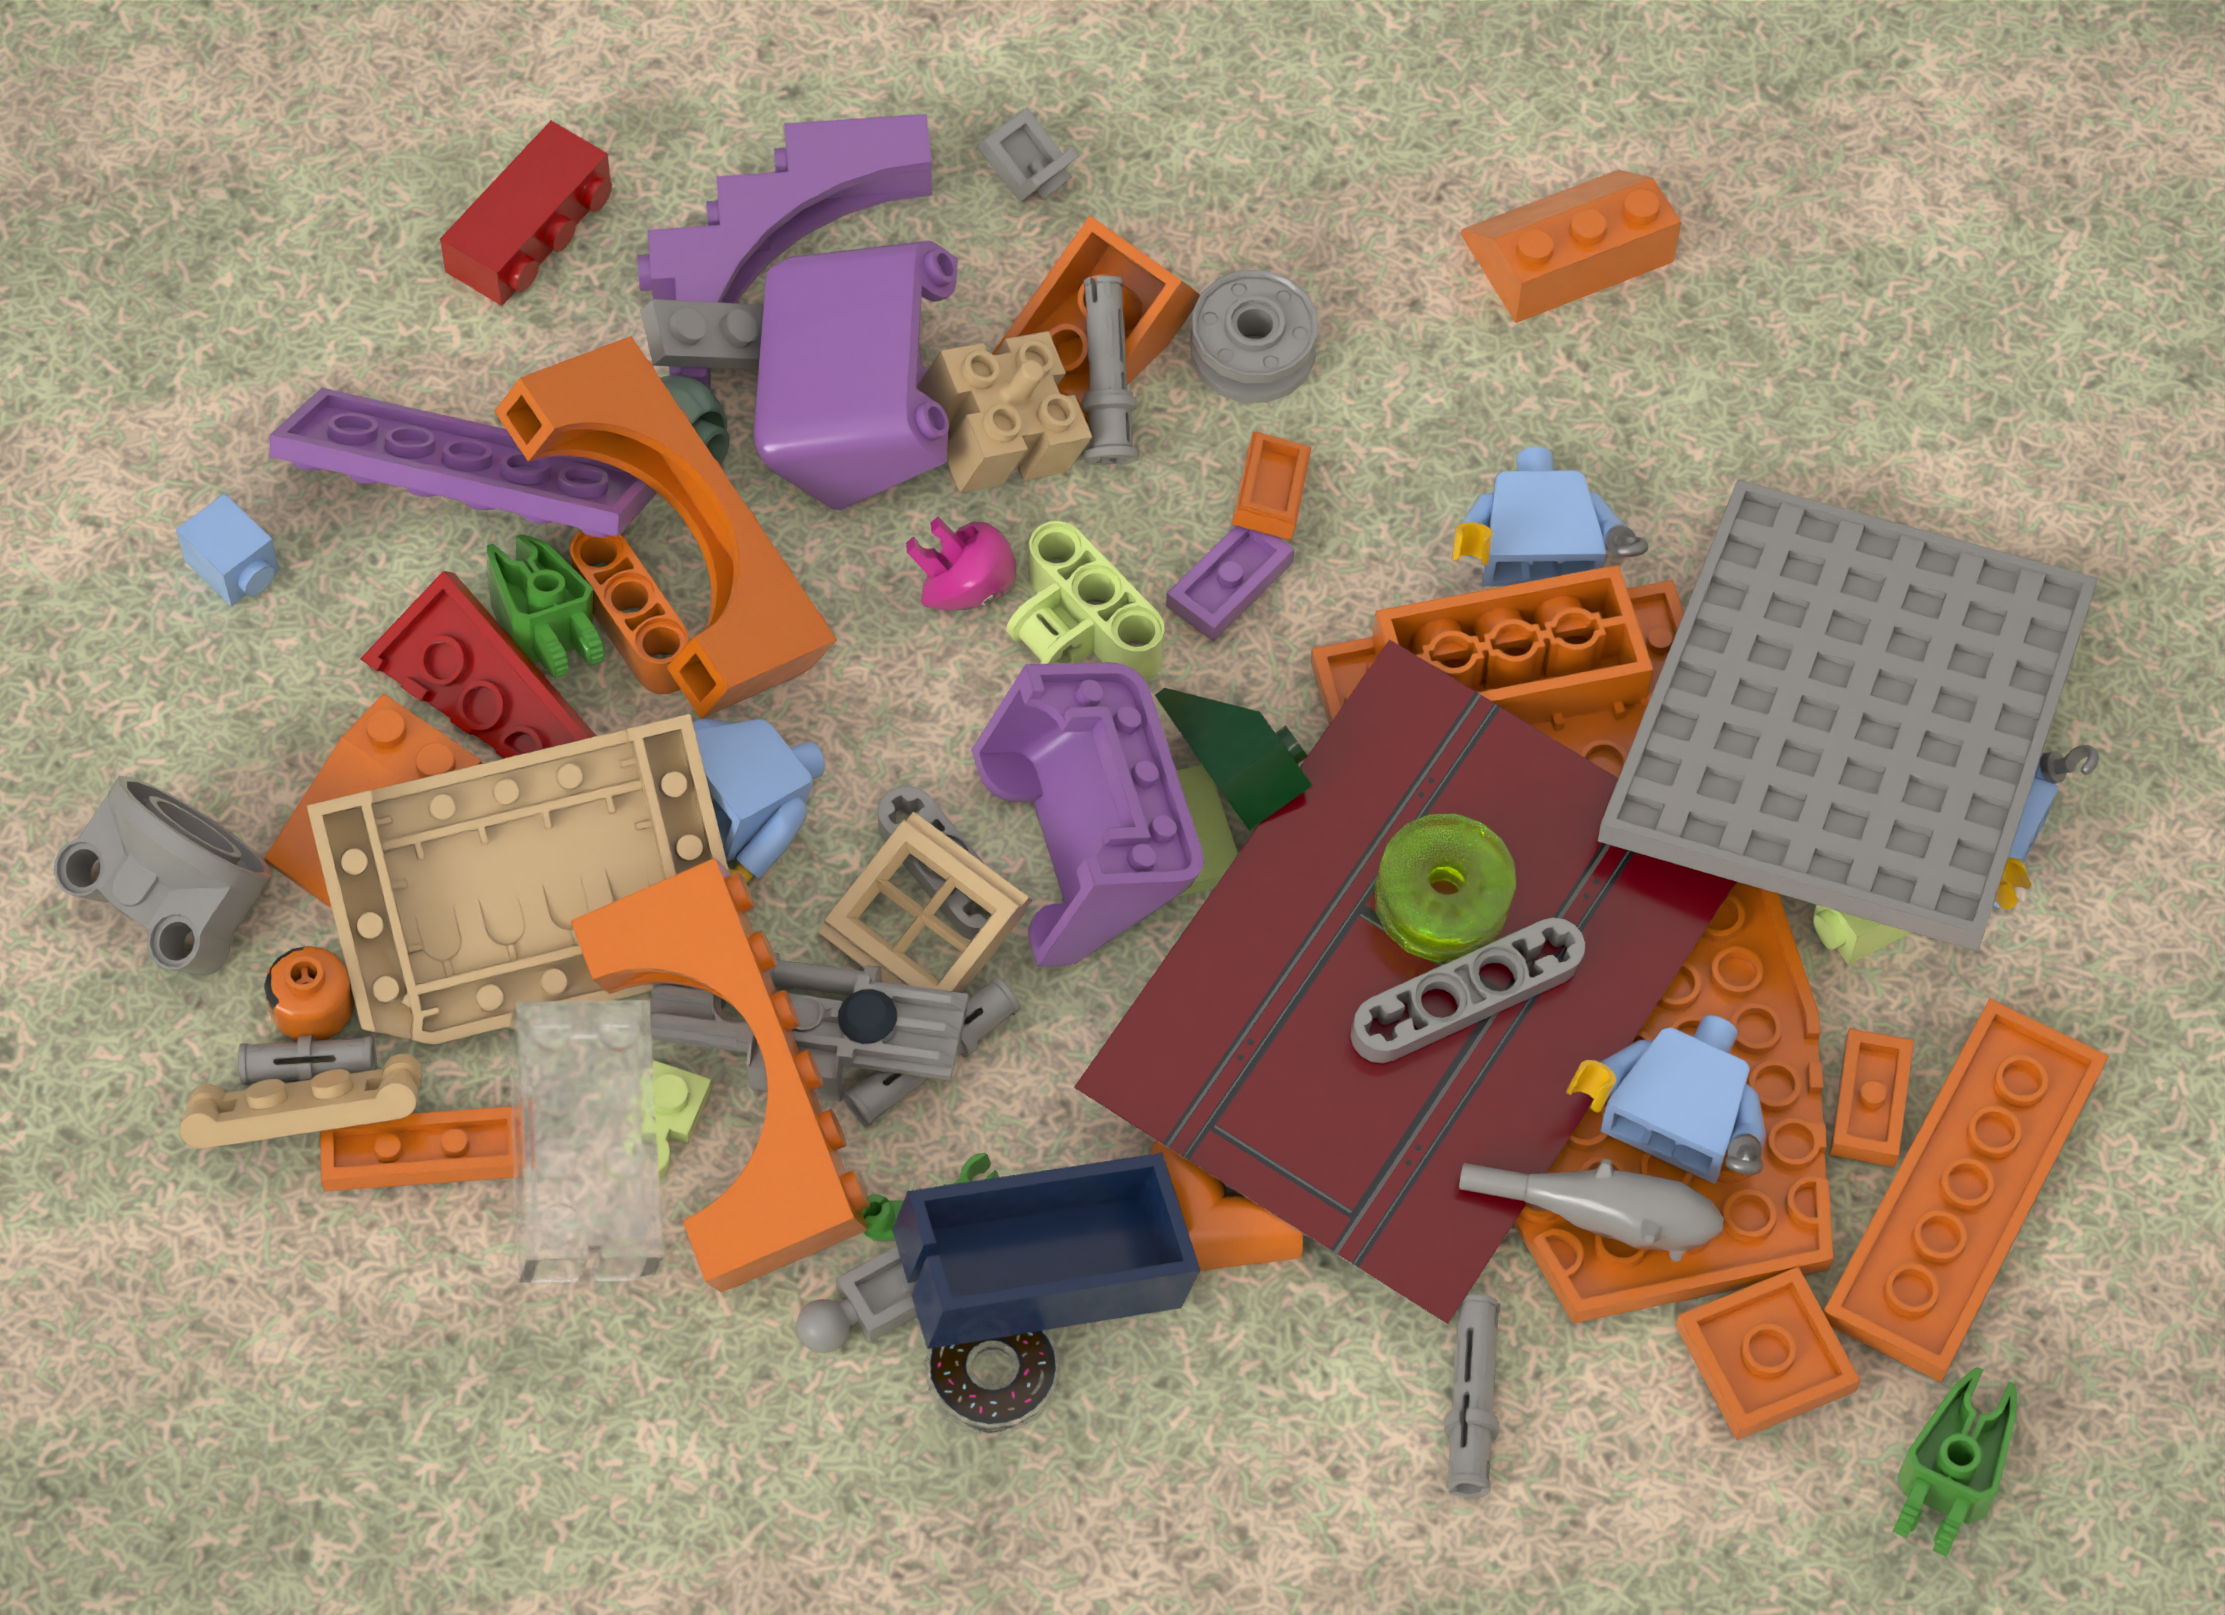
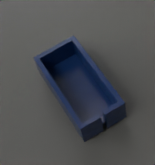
[892,1153,1200,1349]

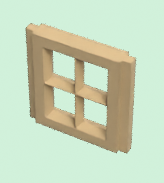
[818,811,1032,993]

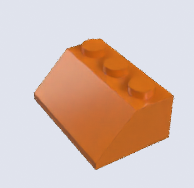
[1461,170,1681,323]

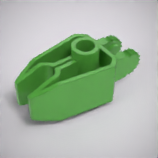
[487,534,605,678]
[1892,1367,2017,1557]

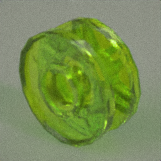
[1374,814,1516,961]

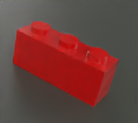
[440,120,612,306]

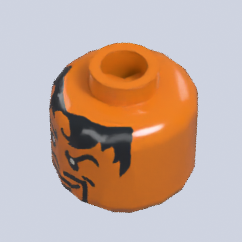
[264,946,354,1041]

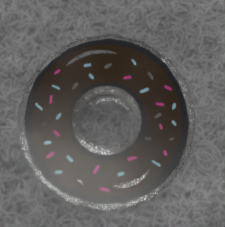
[925,1330,1060,1436]

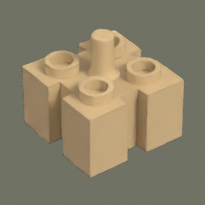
[917,331,1092,493]

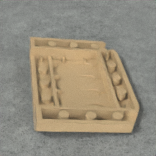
[306,713,729,1045]

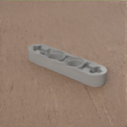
[1350,918,1585,1063]

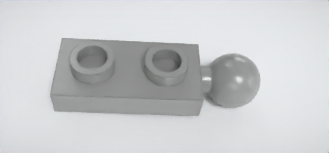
[796,1246,917,1353]

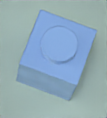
[176,493,280,606]

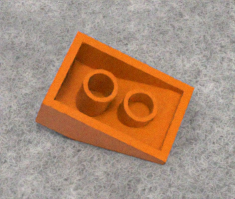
[992,215,1200,424]
[264,693,482,909]

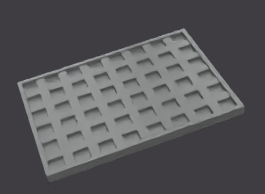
[1598,479,2098,952]

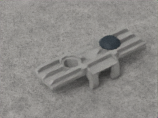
[642,953,969,1102]

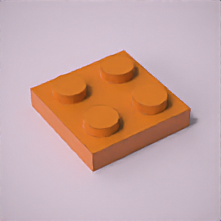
[1675,1267,1861,1441]

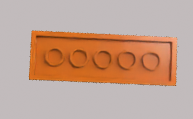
[1823,998,2109,1383]

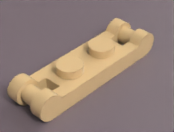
[180,1054,423,1149]

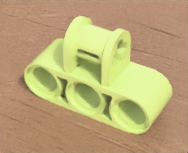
[1006,521,1165,680]

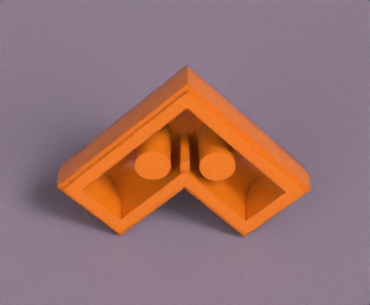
[1151,1140,1303,1271]

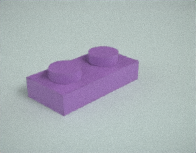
[1166,526,1295,641]

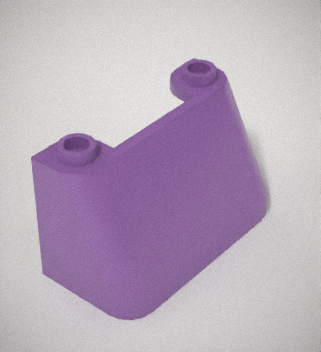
[754,240,958,510]
[971,663,1204,967]

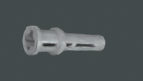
[1082,275,1139,465]

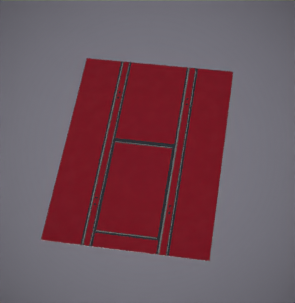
[1074,639,1737,1325]

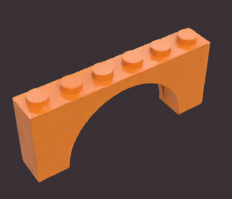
[494,336,837,719]
[571,858,870,1292]

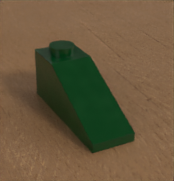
[1155,688,1313,830]

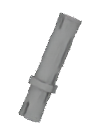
[842,977,1020,1127]
[1444,1294,1500,1498]

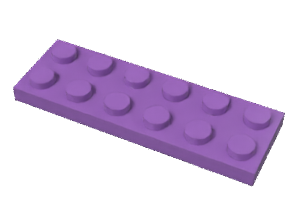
[269,388,657,537]

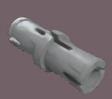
[238,1035,377,1085]

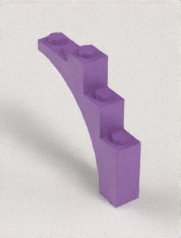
[637,114,932,390]

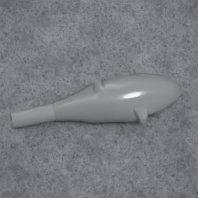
[1459,1159,1724,1261]

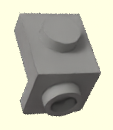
[977,107,1080,202]

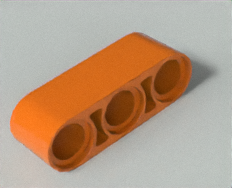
[570,530,689,694]

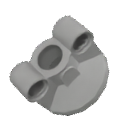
[54,776,272,975]

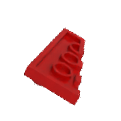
[360,571,597,758]

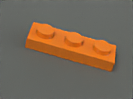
[320,1106,524,1192]

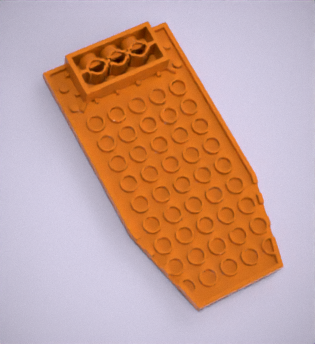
[1310,565,1833,1324]

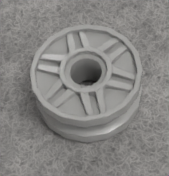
[1190,270,1318,403]

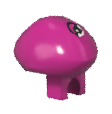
[906,516,1016,611]

